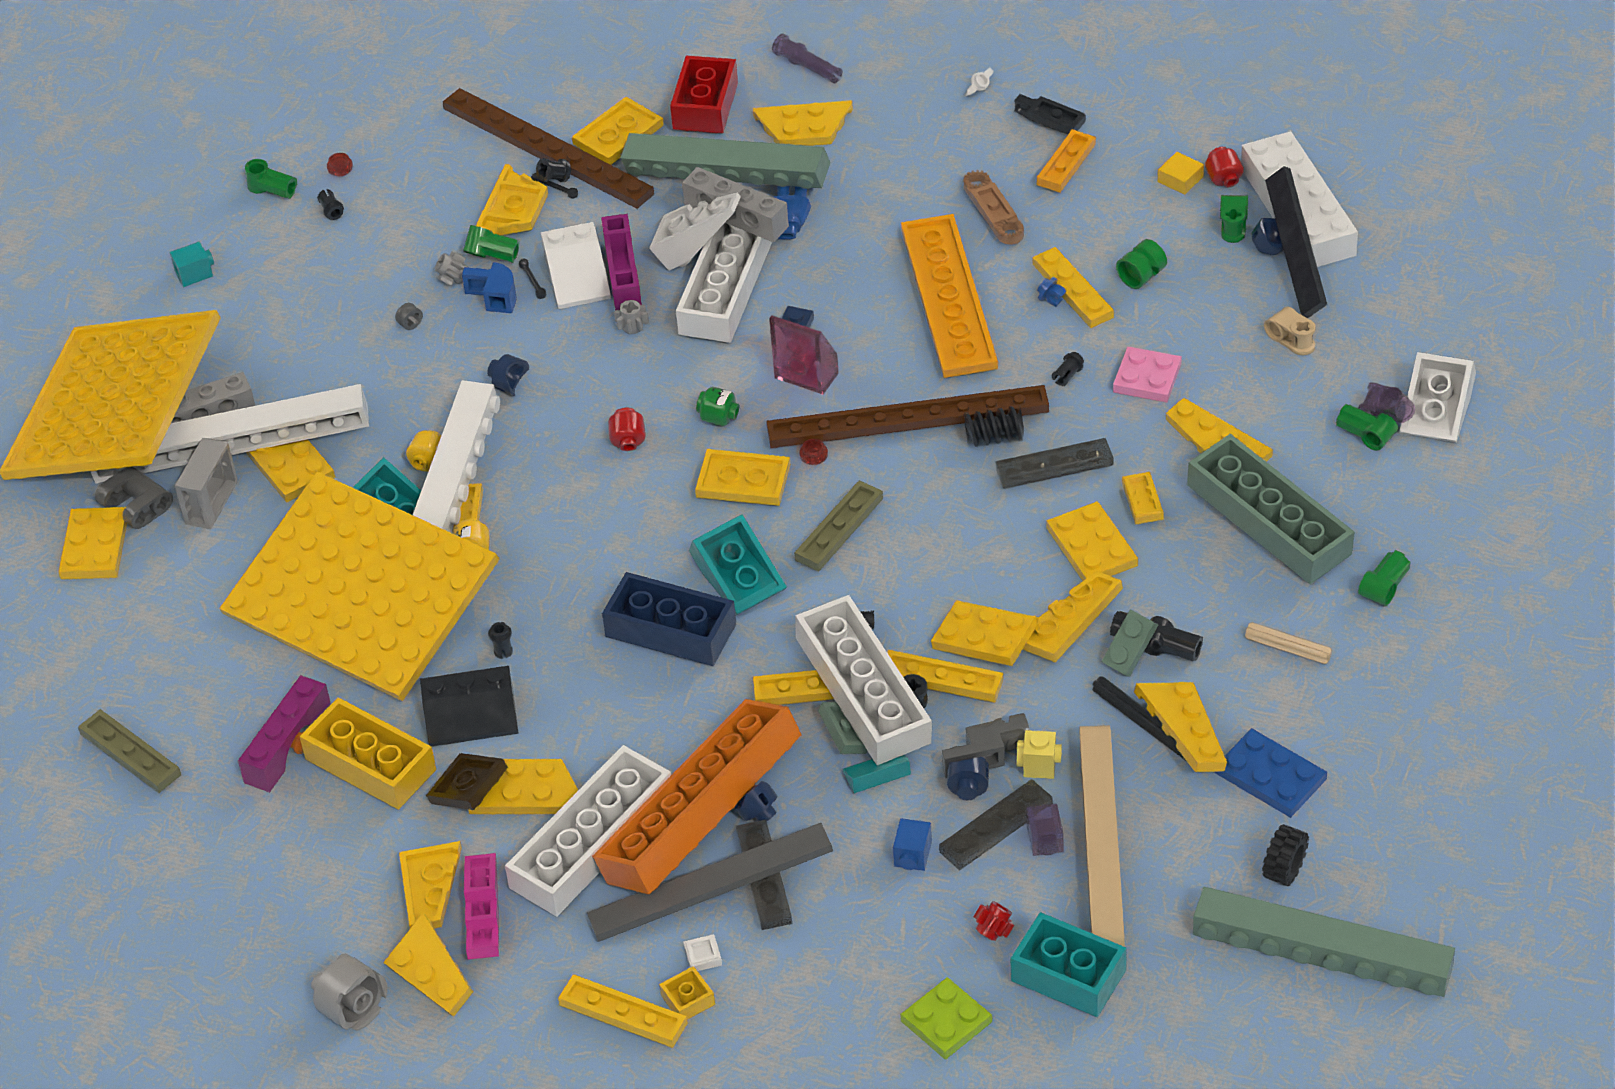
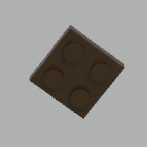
[426,753,508,810]

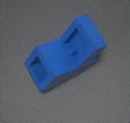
[462,262,517,313]

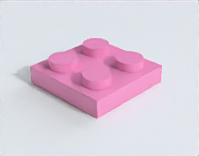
[1113,346,1182,403]

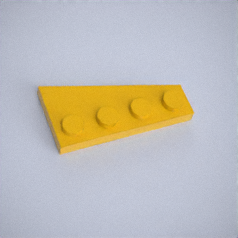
[1166,398,1273,462]

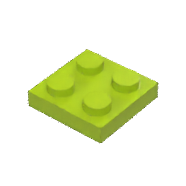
[900,977,992,1060]

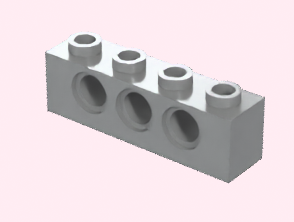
[682,167,789,242]
[171,372,255,423]

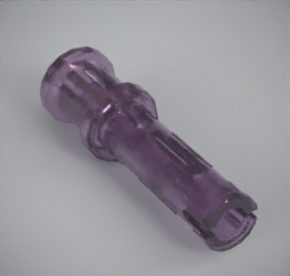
[772,33,843,84]

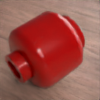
[1205,146,1244,188]
[608,407,646,451]

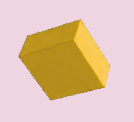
[1157,152,1204,195]
[659,966,715,1020]

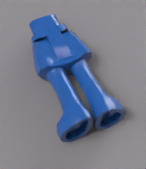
[773,186,811,239]

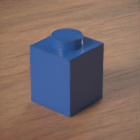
[893,818,932,871]

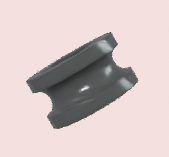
[395,302,423,330]

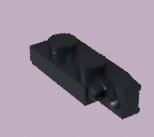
[1014,94,1086,135]

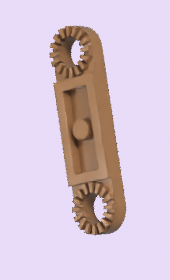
[963,170,1024,244]

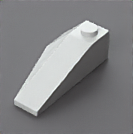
[649,192,741,271]

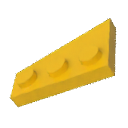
[399,841,462,929]

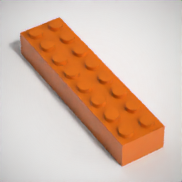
[592,699,802,895]

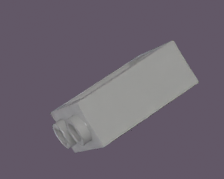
[175,438,238,529]

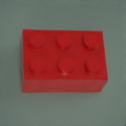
[670,55,738,133]

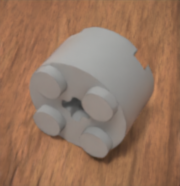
[311,953,387,1030]

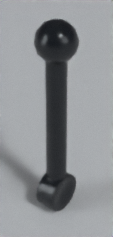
[531,173,578,199]
[519,258,546,299]

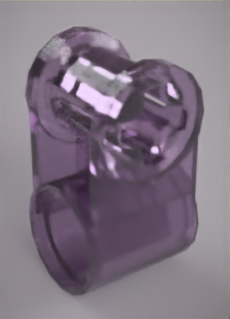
[1358,382,1416,423]

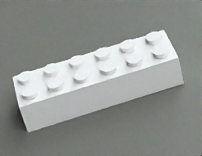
[1241,131,1358,267]
[676,223,772,343]
[795,595,932,765]
[505,745,671,917]

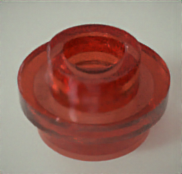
[327,153,353,176]
[800,439,828,465]

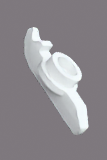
[964,67,994,97]

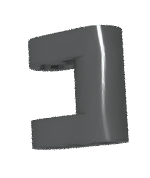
[95,466,173,529]

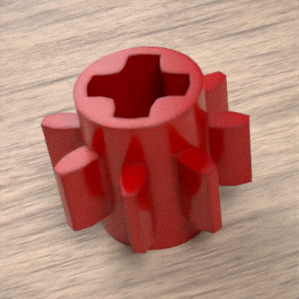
[973,901,1014,941]

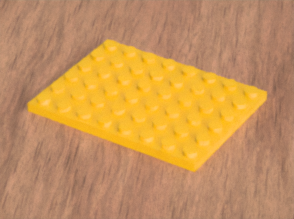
[0,310,221,480]
[219,472,500,701]

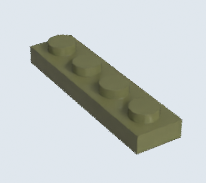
[794,480,883,572]
[78,709,181,793]

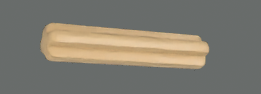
[1245,622,1332,664]

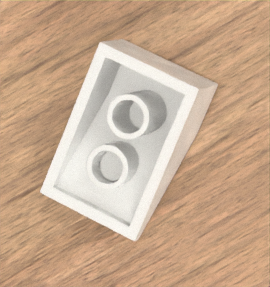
[541,222,611,309]
[1400,352,1476,443]

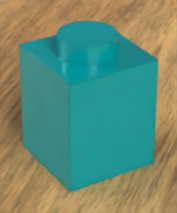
[170,241,214,287]

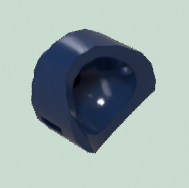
[1251,218,1283,255]
[487,354,529,396]
[947,756,989,801]
[735,781,778,825]

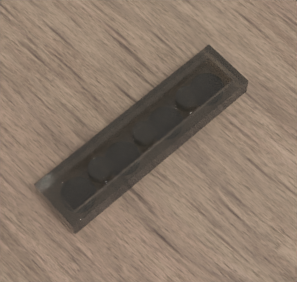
[995,438,1114,489]
[939,779,1053,871]
[736,820,792,930]

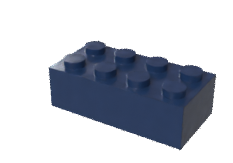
[602,572,736,666]

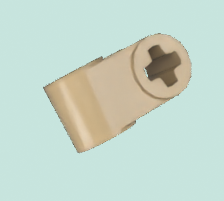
[1264,306,1316,355]

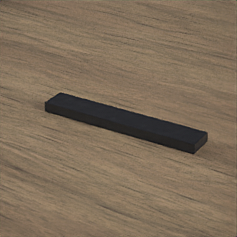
[1265,166,1328,318]

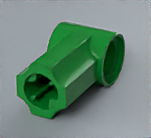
[245,159,298,199]
[463,225,520,263]
[1336,404,1398,451]
[1358,550,1411,606]

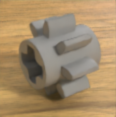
[435,251,468,286]
[614,300,649,334]

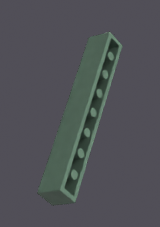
[620,133,830,189]
[1193,887,1455,997]

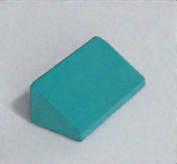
[843,755,911,793]

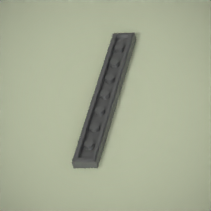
[587,822,833,942]

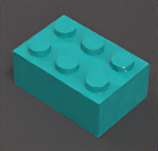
[1010,912,1127,1018]

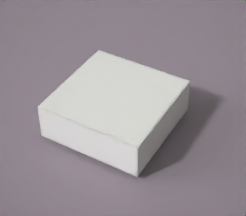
[683,934,722,971]

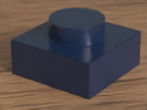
[779,306,814,337]

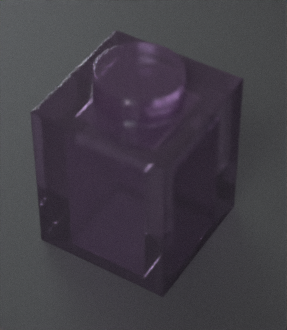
[1026,804,1064,856]

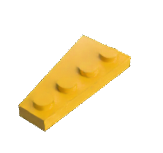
[1022,571,1123,663]
[1134,682,1227,772]

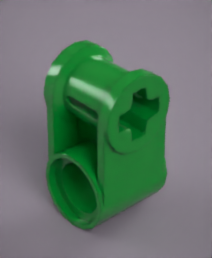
[1220,195,1248,243]

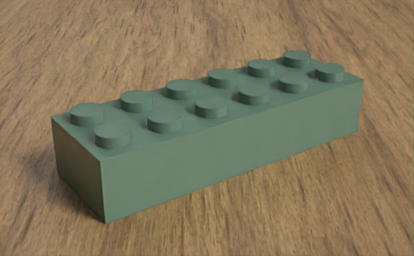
[1187,434,1355,585]

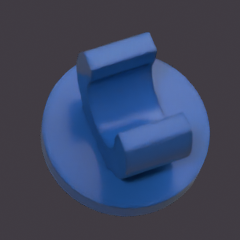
[1037,277,1066,307]

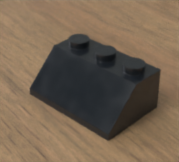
[420,665,519,747]

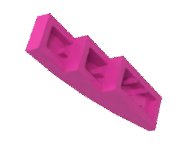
[464,853,499,960]

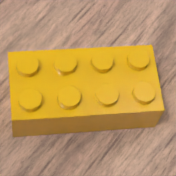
[300,697,437,810]

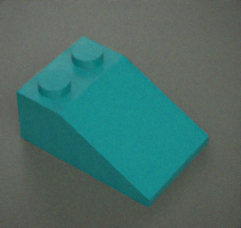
[352,457,421,515]
[689,514,787,616]

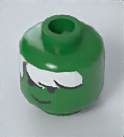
[696,386,740,427]

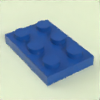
[1215,728,1327,818]

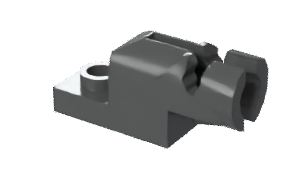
[942,713,1029,778]

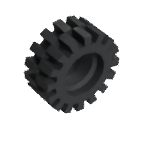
[1262,824,1309,886]

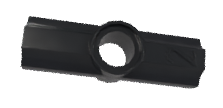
[1110,611,1203,661]

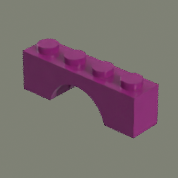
[601,213,642,311]
[238,675,331,793]

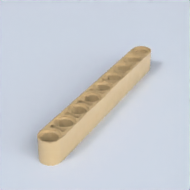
[1079,725,1125,947]

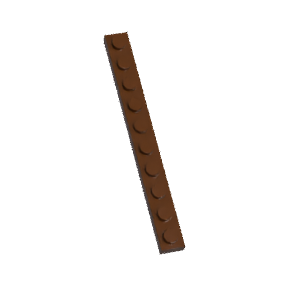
[442,88,654,209]
[766,385,1049,448]

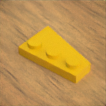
[383,913,474,1017]

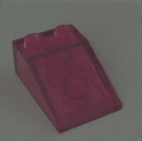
[769,315,839,395]

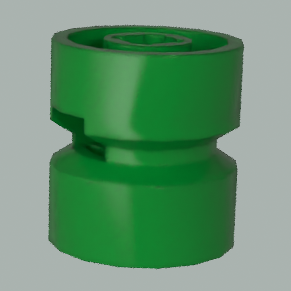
[1116,239,1167,289]

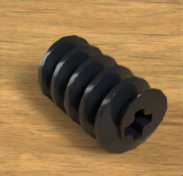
[964,406,1024,447]

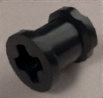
[536,158,571,182]

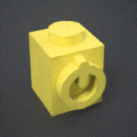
[1017,730,1062,779]

